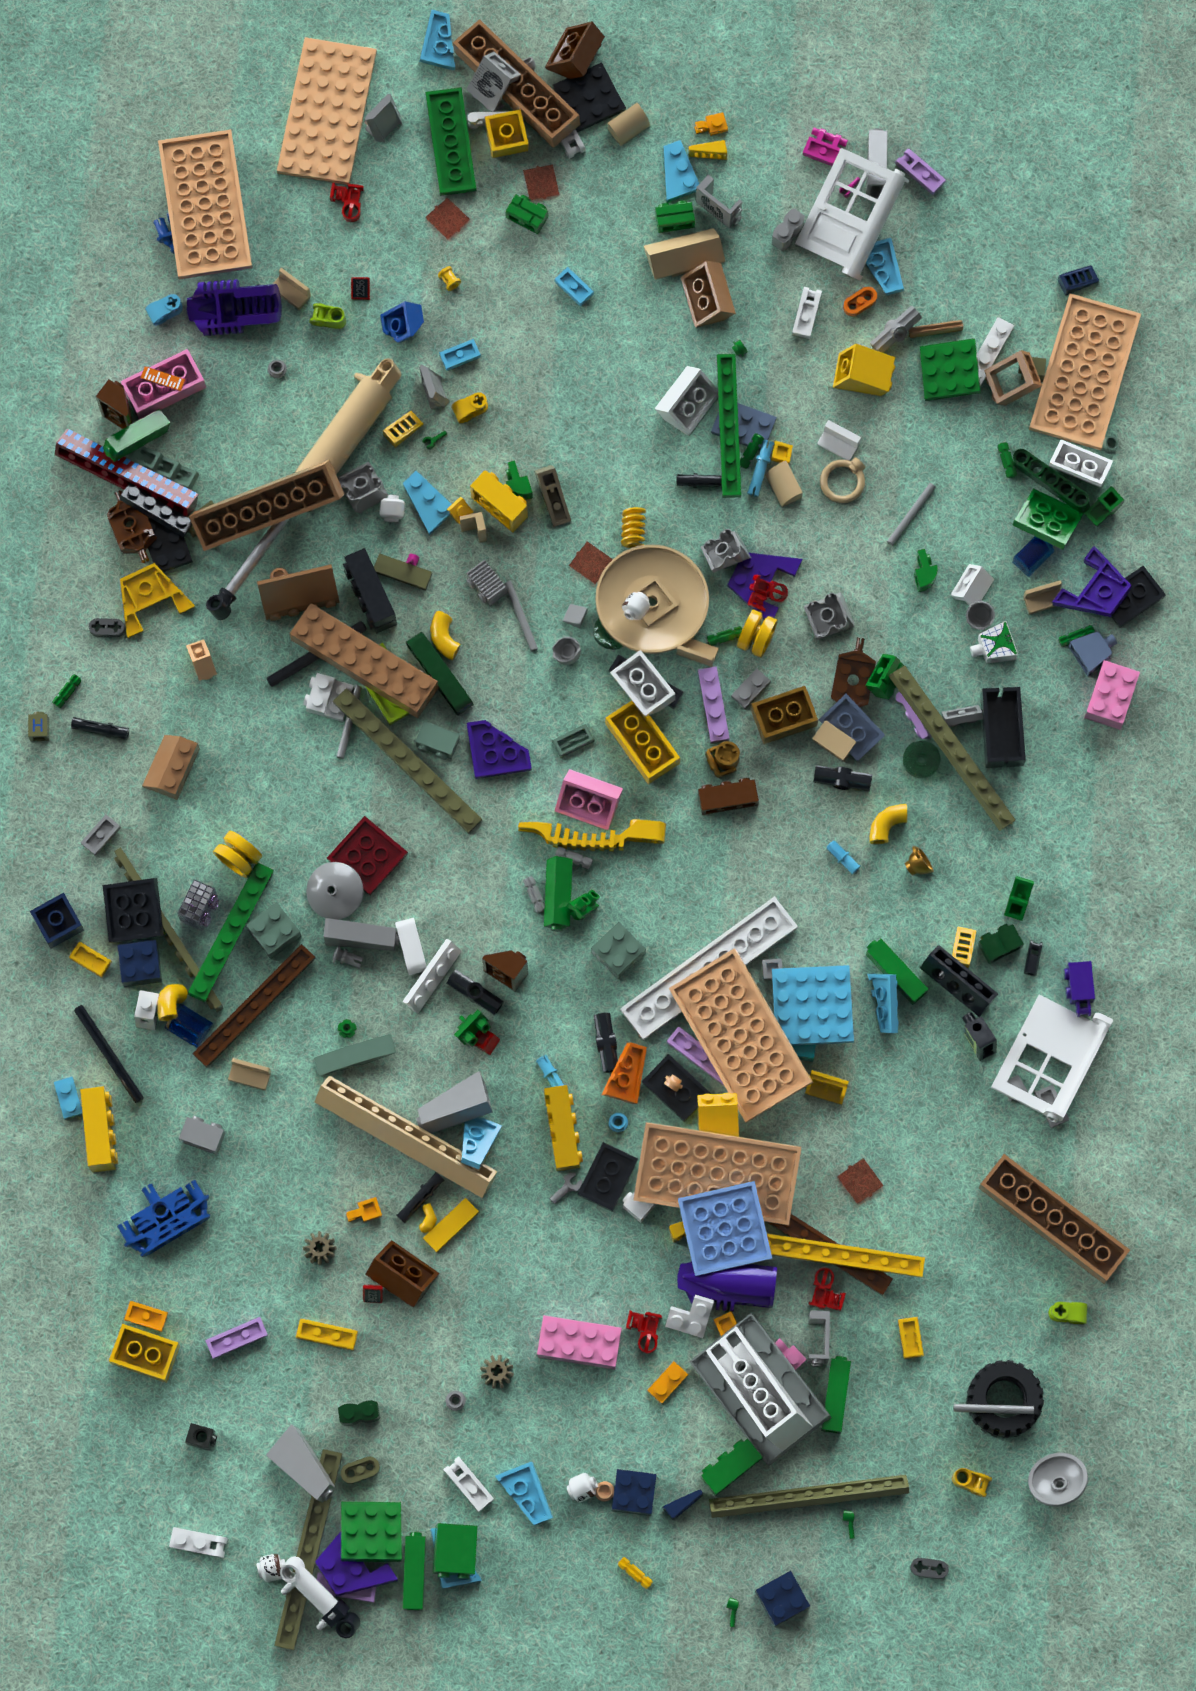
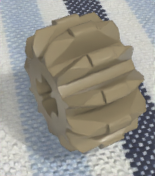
[303,1231,337,1265]
[480,1355,514,1389]

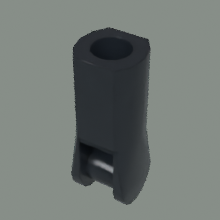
[1024,940,1043,976]

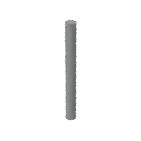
[887,483,936,546]
[504,581,538,652]
[336,685,362,759]
[953,1404,1034,1414]

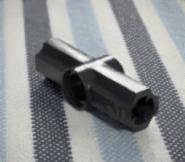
[813,765,873,792]
[446,970,504,1016]
[594,1013,618,1073]

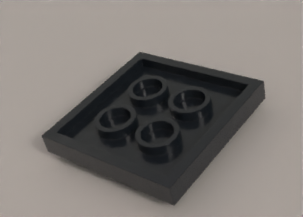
[553,62,626,133]
[102,878,164,943]

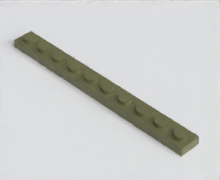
[889,666,1016,831]
[333,688,482,834]
[114,847,224,1012]
[274,1449,343,1651]
[709,1475,910,1518]

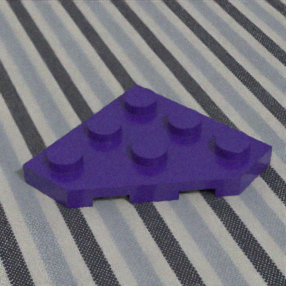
[467,720,532,779]

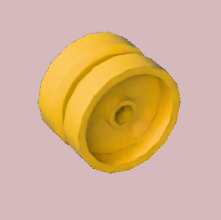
[737,609,778,658]
[213,830,263,878]

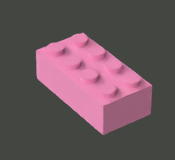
[120,349,206,420]
[537,1315,622,1370]

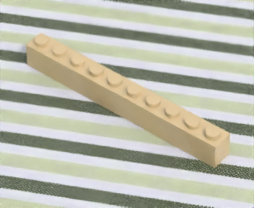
[314,1076,497,1198]

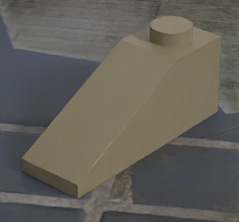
[534,465,571,527]

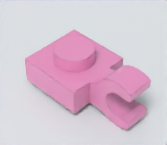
[775,1338,807,1370]

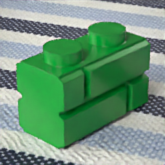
[505,194,549,234]
[655,200,695,233]
[865,654,907,700]

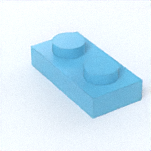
[554,267,594,307]
[439,339,481,371]
[54,1077,83,1120]

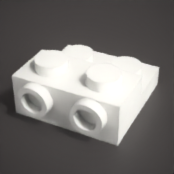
[303,673,354,722]

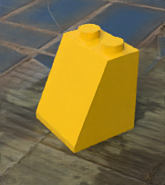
[833,344,895,396]
[697,1093,739,1137]

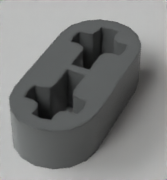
[89,618,125,637]
[910,1558,949,1579]

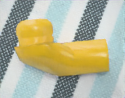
[419,1203,437,1233]

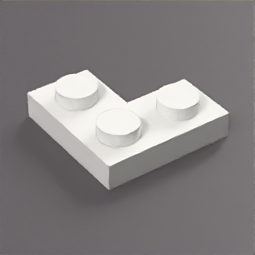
[665,1295,714,1338]

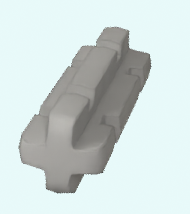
[555,847,593,869]
[523,877,545,913]

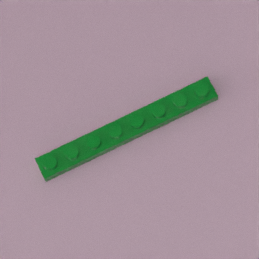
[717,354,741,498]
[188,863,274,1003]

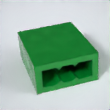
[433,1523,478,1580]

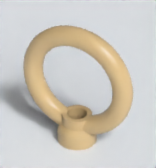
[820,457,866,503]

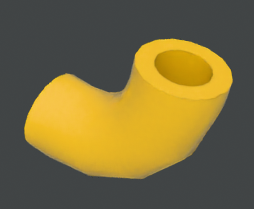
[430,611,461,661]
[869,804,907,844]
[157,984,188,1021]

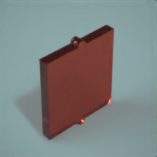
[523,164,559,200]
[425,198,470,240]
[569,541,613,584]
[837,1158,884,1204]

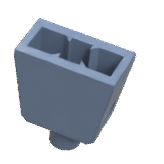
[1069,632,1117,677]

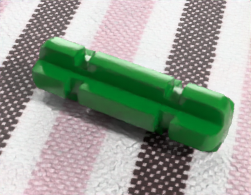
[740,433,764,469]
[997,442,1017,478]
[1058,625,1095,647]
[707,626,742,646]
[52,674,82,708]

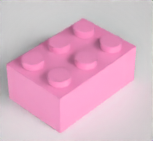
[1084,660,1140,730]

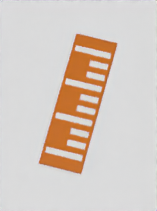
[141,366,185,391]

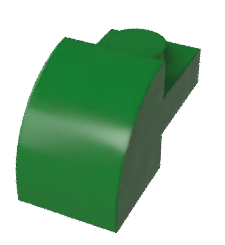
[505,460,533,500]
[1084,486,1124,527]
[914,549,938,592]
[1004,876,1034,921]

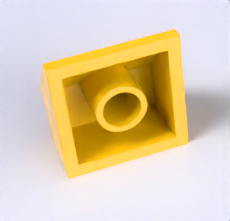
[485,109,529,158]

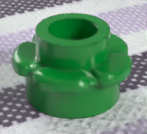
[732,340,748,357]
[337,1019,357,1038]

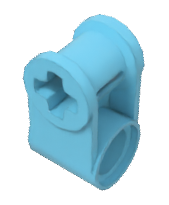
[145,294,183,326]

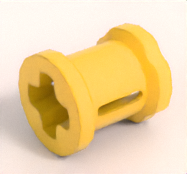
[438,266,461,291]

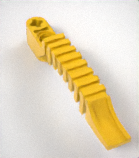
[518,819,666,852]

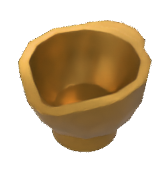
[905,846,934,876]

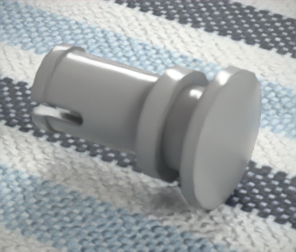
[333,945,363,969]

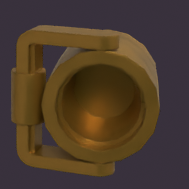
[705,741,740,778]

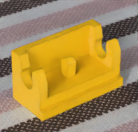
[805,1070,849,1105]

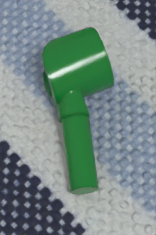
[422,431,447,449]
[843,1510,855,1539]
[726,1597,739,1627]

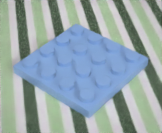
[678,1181,772,1276]

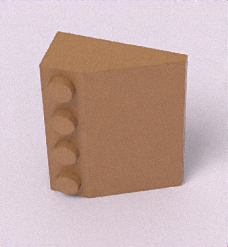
[257,564,340,621]

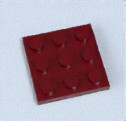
[327,816,408,896]

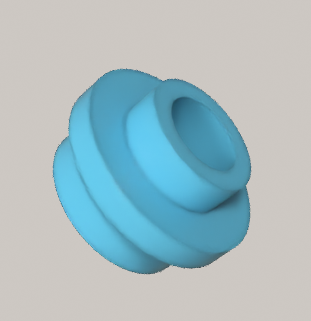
[609,1113,628,1132]

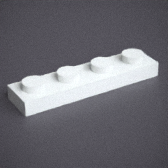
[977,317,1014,387]
[403,939,462,1013]

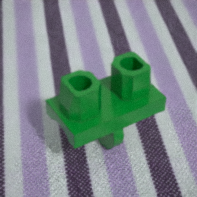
[566,890,600,920]
[454,1009,491,1047]

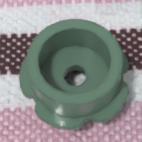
[1102,436,1118,454]

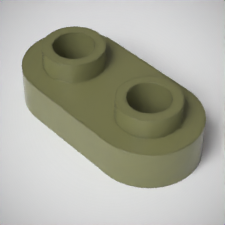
[341,1456,380,1484]

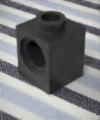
[185,1423,217,1451]

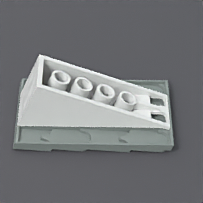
[689,1313,831,1466]

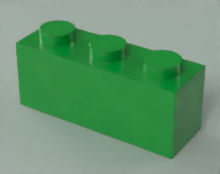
[701,1438,763,1496]

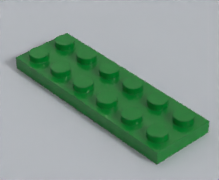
[425,87,477,196]

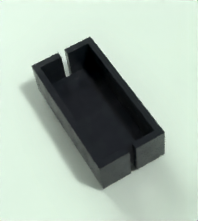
[343,548,397,634]
[980,687,1026,768]

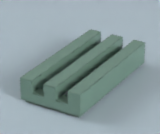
[552,724,594,758]

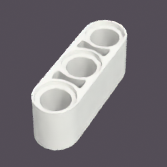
[395,918,427,975]

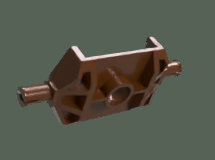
[107,490,157,563]
[831,637,876,707]

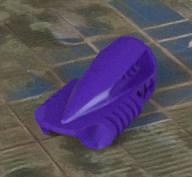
[186,279,282,336]
[677,1261,777,1312]

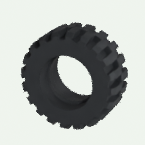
[966,1360,1044,1438]

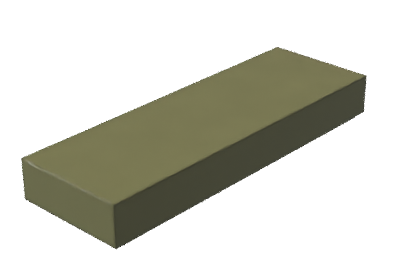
[374,553,432,591]

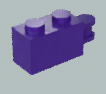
[1064,961,1095,1017]

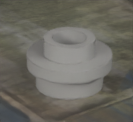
[268,360,287,378]
[446,1391,466,1411]

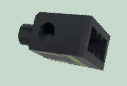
[962,1012,997,1061]

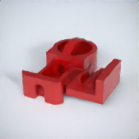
[330,183,364,222]
[747,575,788,612]
[808,1268,846,1311]
[626,1310,662,1354]

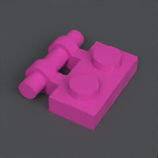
[802,127,848,166]

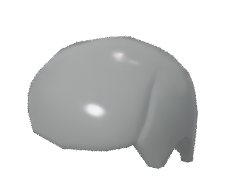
[966,600,995,630]
[552,637,581,665]

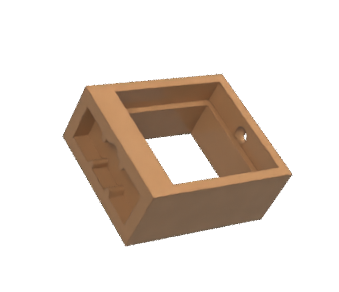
[984,350,1042,406]

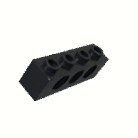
[920,945,998,1017]

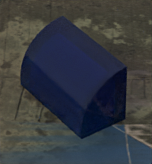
[1012,536,1054,577]
[165,1004,213,1048]

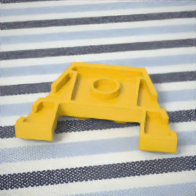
[120,563,195,638]

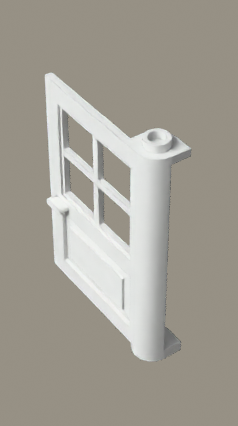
[795,148,909,281]
[991,995,1113,1123]

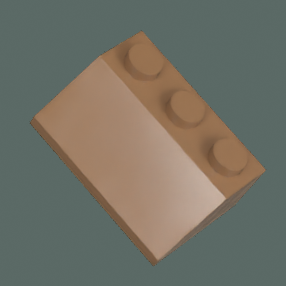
[680,261,736,328]
[142,735,200,800]

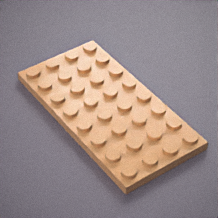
[277,37,377,185]
[158,130,252,279]
[1029,293,1141,451]
[669,948,813,1122]
[633,1122,801,1225]

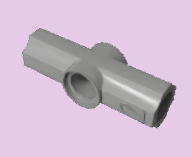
[870,306,922,353]

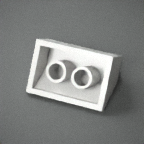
[655,366,718,436]
[1049,440,1113,488]
[610,650,675,717]

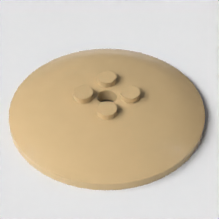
[595,545,709,654]

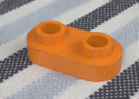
[843,287,877,316]

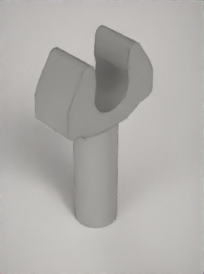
[549,1173,582,1204]

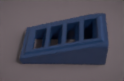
[1058,265,1099,296]
[663,1489,703,1520]

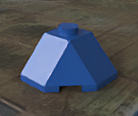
[380,301,424,343]

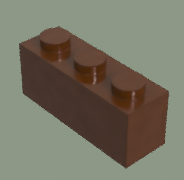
[698,778,759,815]

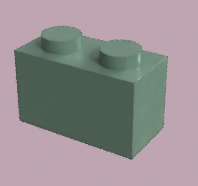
[415,721,460,760]

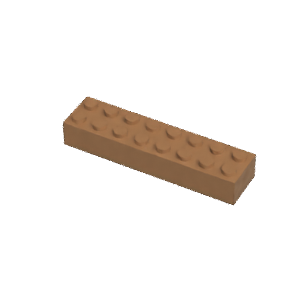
[453,19,580,148]
[189,459,344,551]
[290,603,439,718]
[979,1154,1130,1284]

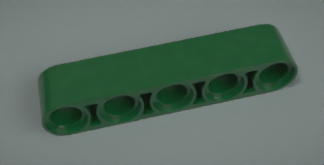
[1013,449,1090,513]
[406,632,474,716]

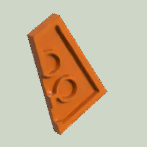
[601,1042,647,1104]

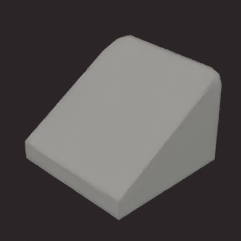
[563,604,587,628]

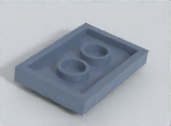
[711,403,777,451]
[818,694,885,761]

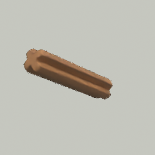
[908,320,963,338]

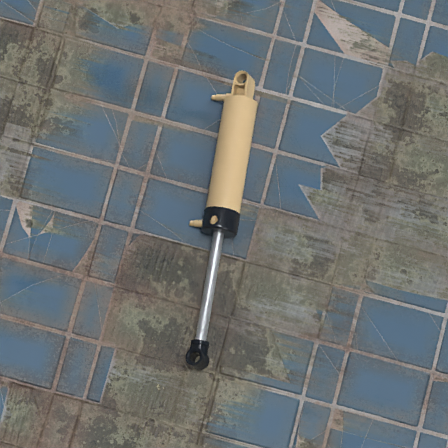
[206,358,401,621]

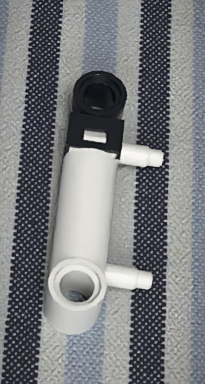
[280,1557,360,1639]

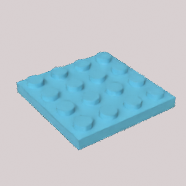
[772,965,854,1046]

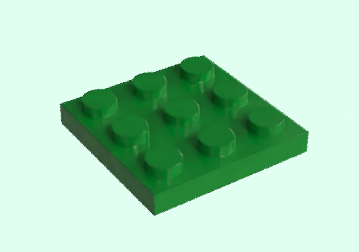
[920,338,981,401]
[1012,488,1084,550]
[341,1501,402,1562]

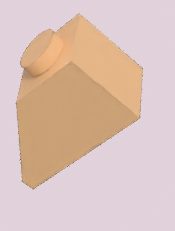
[186,639,217,681]

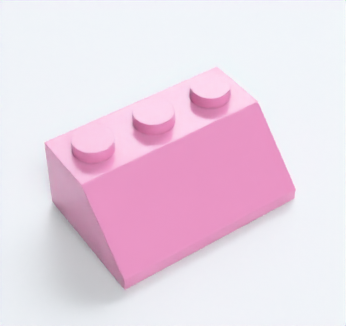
[554,769,623,830]

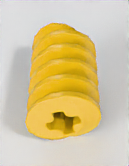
[621,507,646,549]

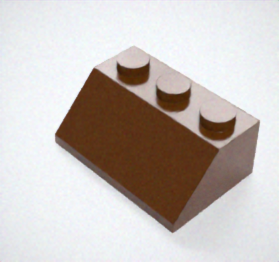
[545,21,605,79]
[96,379,133,429]
[482,950,528,992]
[365,1240,439,1308]

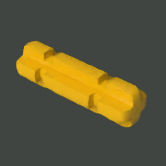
[618,1557,653,1589]

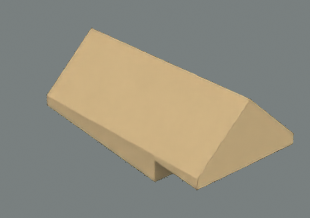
[644,228,725,280]

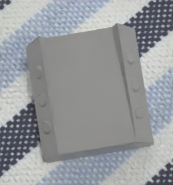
[364,94,402,142]
[419,364,450,409]
[338,462,388,513]
[701,529,751,573]
[804,592,855,640]

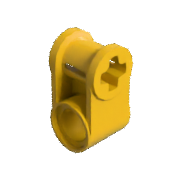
[451,392,488,423]
[952,1468,992,1497]

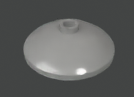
[306,862,364,920]
[1028,1453,1088,1507]

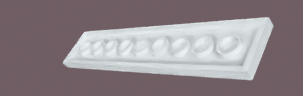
[620,896,798,1040]

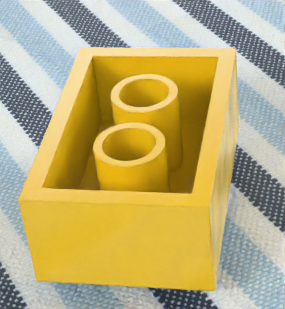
[470,470,528,533]
[109,1324,180,1383]

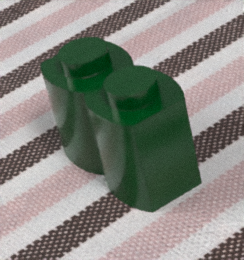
[978,924,1024,964]
[338,1400,380,1426]

